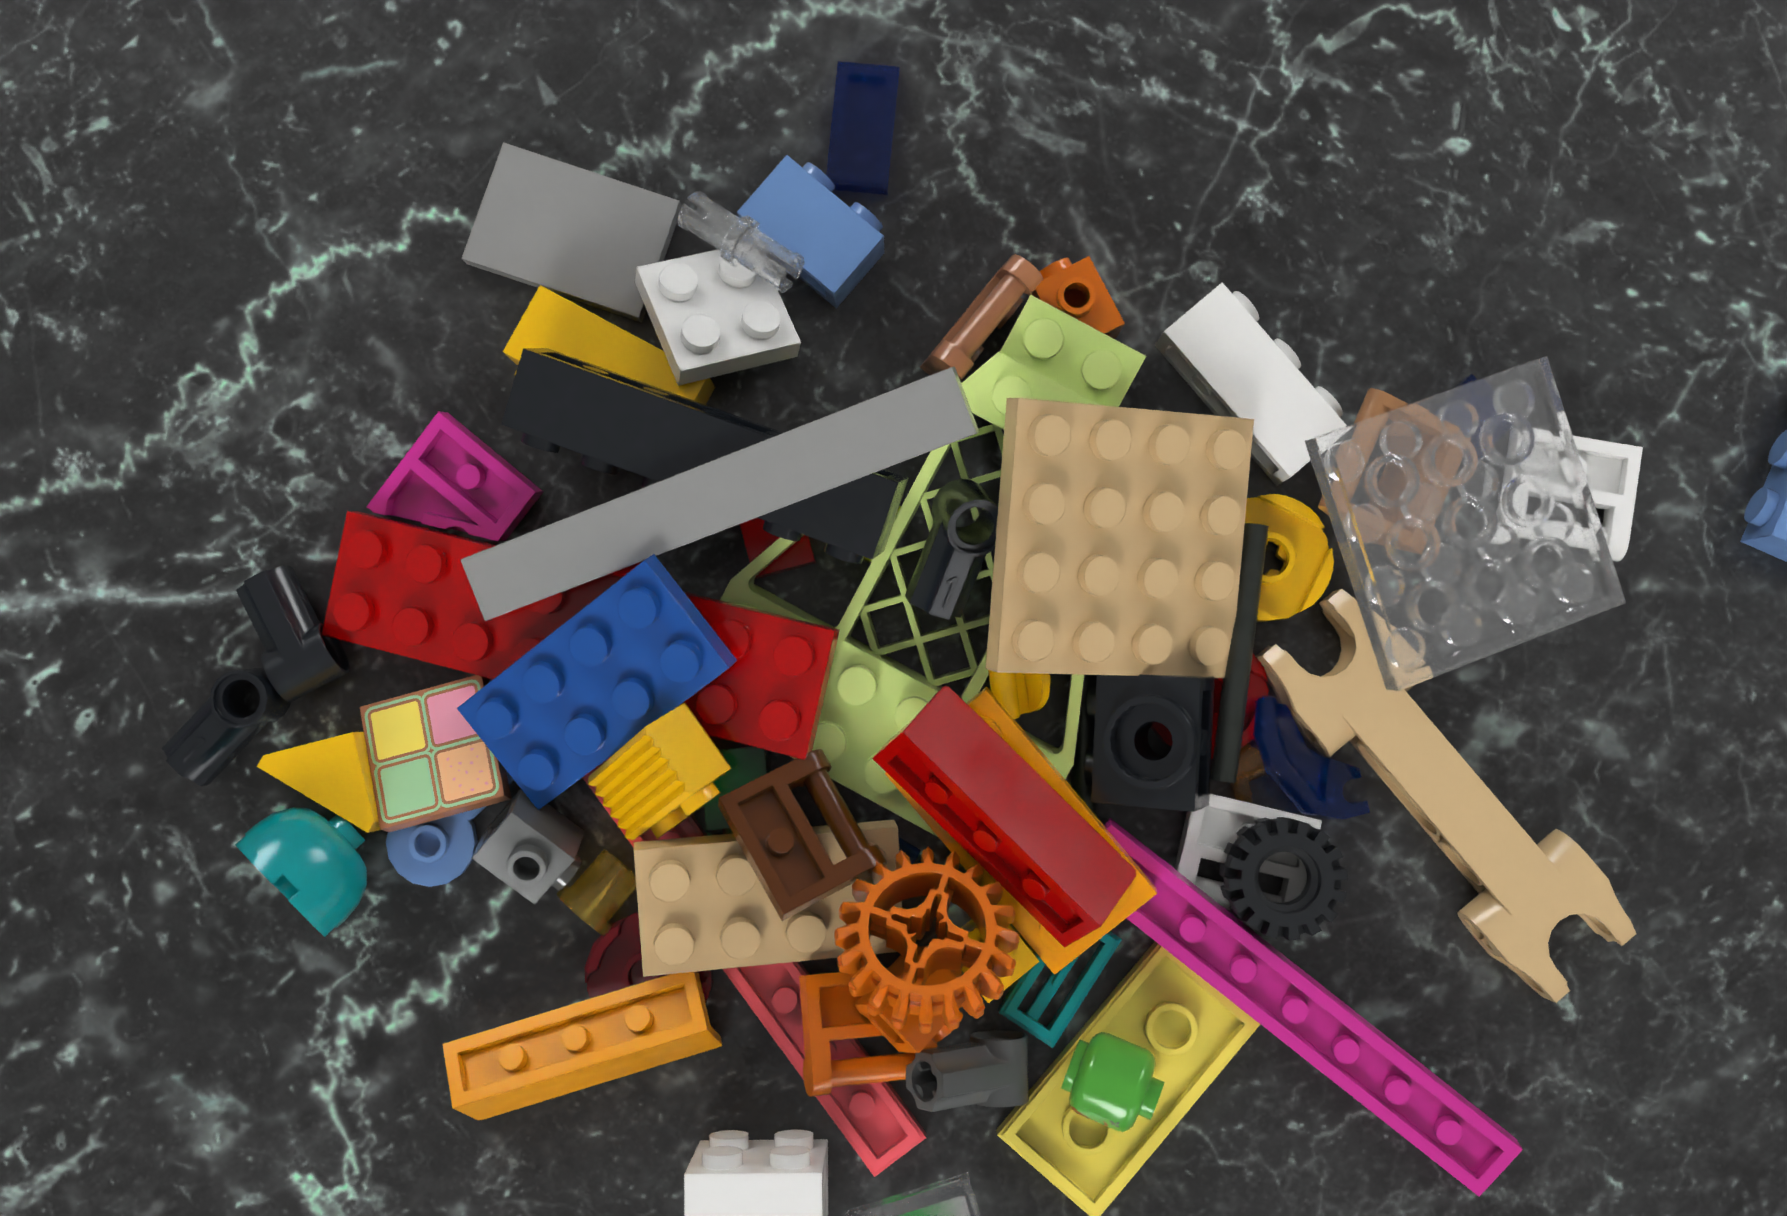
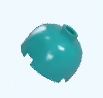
[235,807,367,937]

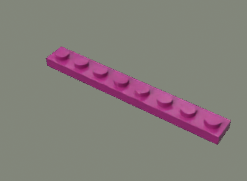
[1104,818,1523,1197]

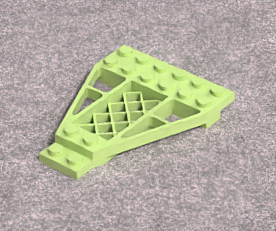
[720,295,1146,837]

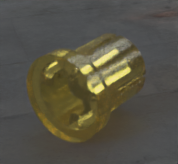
[556,848,637,936]

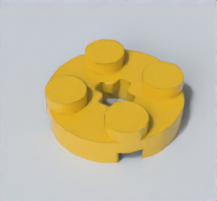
[1245,494,1334,622]

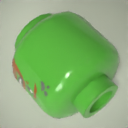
[1061,1032,1165,1132]

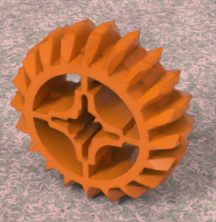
[834,846,1019,1034]

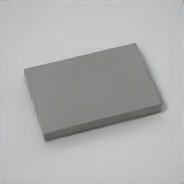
[461,142,682,323]

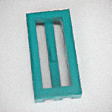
[998,931,1122,1048]

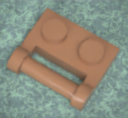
[920,254,1043,381]

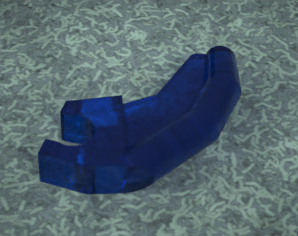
[1253,696,1370,819]

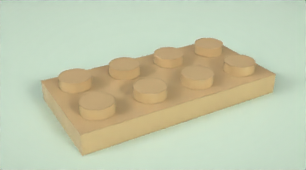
[634,820,902,977]

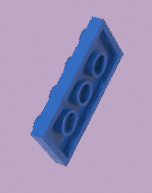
[457,554,737,810]

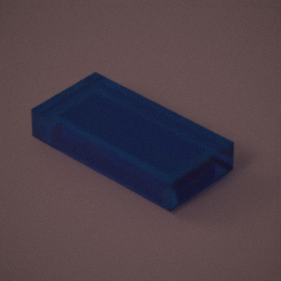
[826,61,900,195]

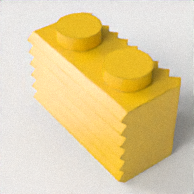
[588,703,732,840]

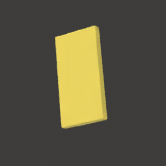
[996,941,1260,1216]

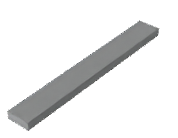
[460,367,979,621]

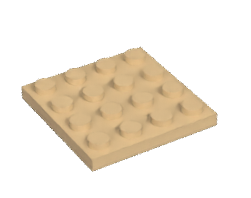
[986,398,1254,678]

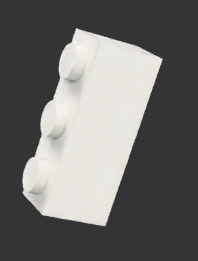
[1155,282,1349,486]

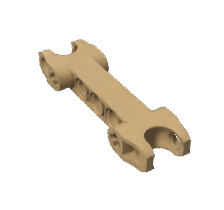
[1256,589,1636,1003]

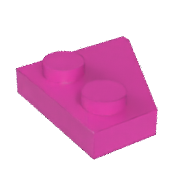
[367,411,543,541]

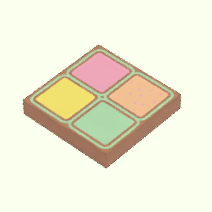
[360,675,512,833]

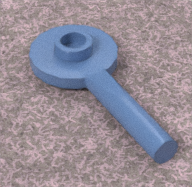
[386,771,514,887]

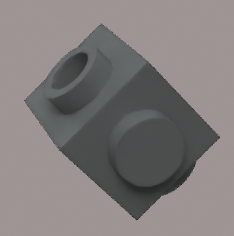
[471,789,585,904]

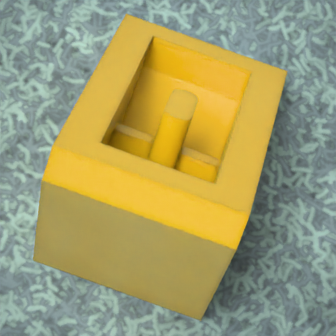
[256,732,380,833]

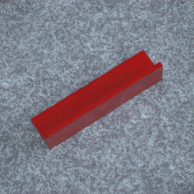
[872,686,1136,948]

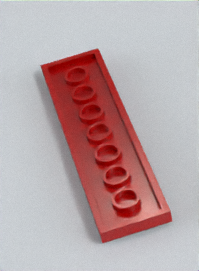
[322,511,840,760]

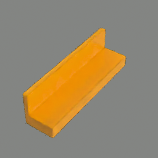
[442,971,722,1120]

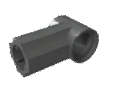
[906,1030,1029,1112]

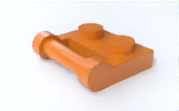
[799,968,937,1097]

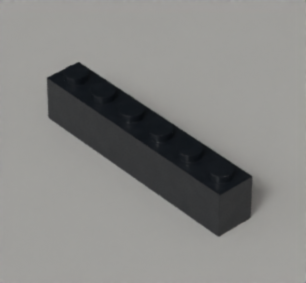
[501,348,909,564]

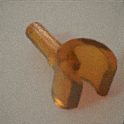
[1229,743,1267,804]

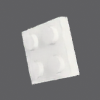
[635,241,801,385]

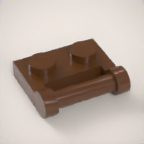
[718,749,887,921]

